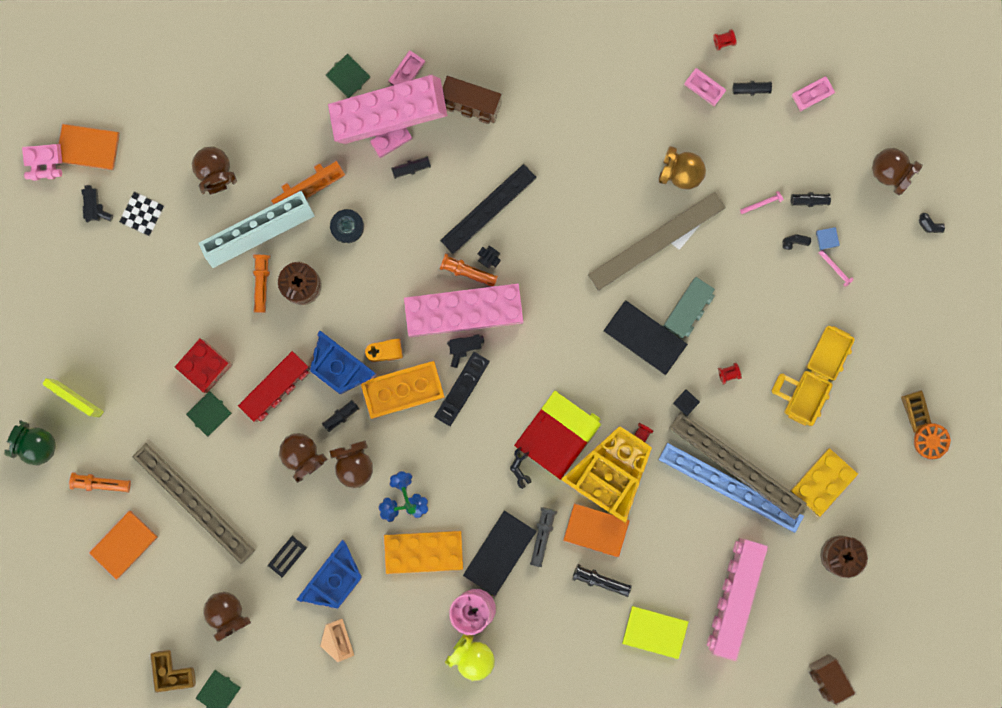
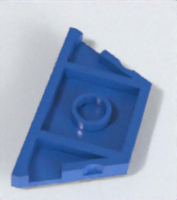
[310,331,377,394]
[296,540,362,609]

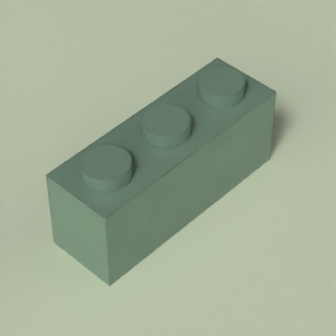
[663,277,715,339]

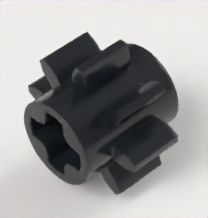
[477,245,501,269]

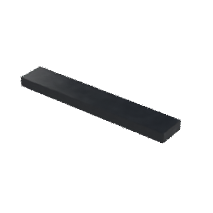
[440,164,537,255]

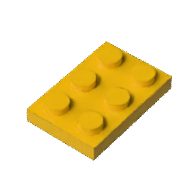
[790,448,858,517]

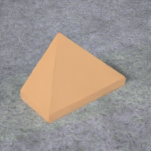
[320,619,354,662]

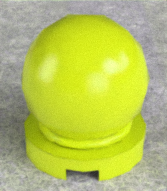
[445,634,495,681]

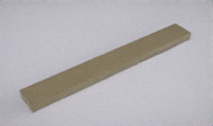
[588,192,726,291]
[669,412,807,520]
[132,443,255,564]

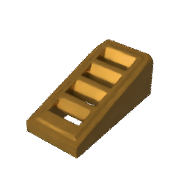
[901,390,931,433]

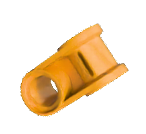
[365,339,403,362]

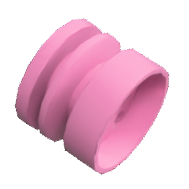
[449,589,496,635]

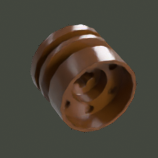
[277,262,322,305]
[820,535,868,578]

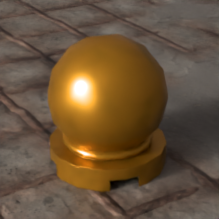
[658,146,706,190]

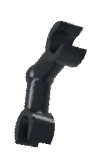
[510,447,532,489]

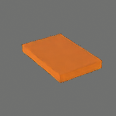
[59,124,120,170]
[563,503,630,557]
[89,511,158,580]

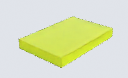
[42,378,104,417]
[622,606,688,659]

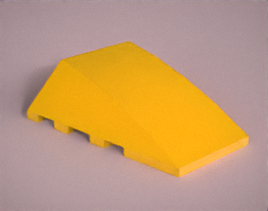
[561,426,652,523]

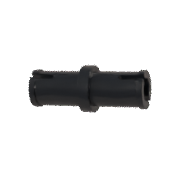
[733,80,772,96]
[391,156,431,179]
[790,192,831,207]
[322,400,360,433]

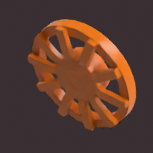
[914,423,951,459]

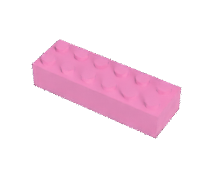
[328,75,447,144]
[404,283,523,338]
[707,538,768,661]

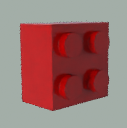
[175,338,232,393]

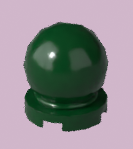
[4,420,56,466]

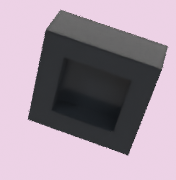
[672,389,700,416]

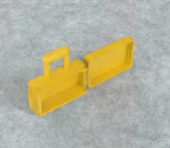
[771,326,855,426]

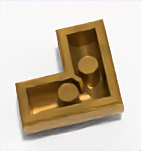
[150,650,196,693]

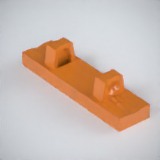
[271,161,345,205]

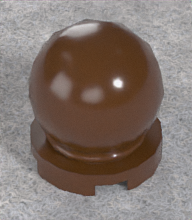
[192,146,237,195]
[872,148,923,196]
[279,433,328,483]
[329,441,373,488]
[203,592,251,642]

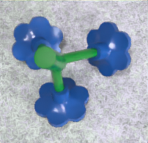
[379,471,428,522]

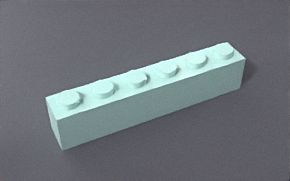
[199,191,315,268]

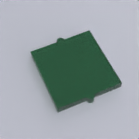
[326,53,371,98]
[186,391,232,437]
[195,670,241,708]

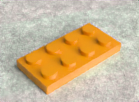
[361,361,445,419]
[384,531,463,574]

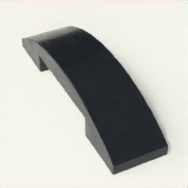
[434,351,490,427]

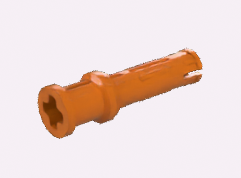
[440,253,498,287]
[253,254,270,313]
[69,472,131,493]

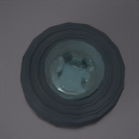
[330,209,364,243]

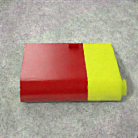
[514,391,602,480]

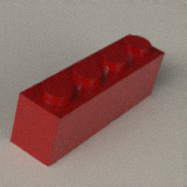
[238,351,310,422]

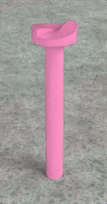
[740,191,784,214]
[819,250,854,287]

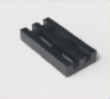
[267,535,308,578]

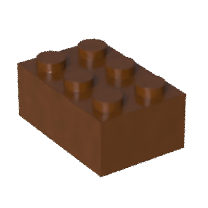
[442,76,502,124]

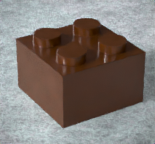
[809,654,856,706]

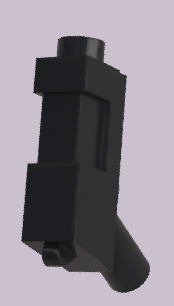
[81,185,114,222]
[447,334,484,368]

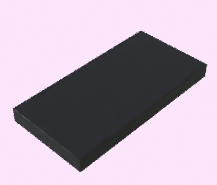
[603,300,688,375]
[463,510,537,596]

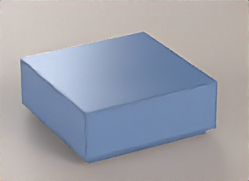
[816,227,840,250]

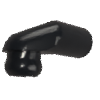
[919,213,945,233]
[782,234,811,250]

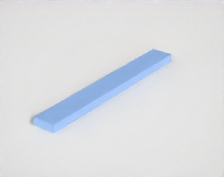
[658,443,804,533]

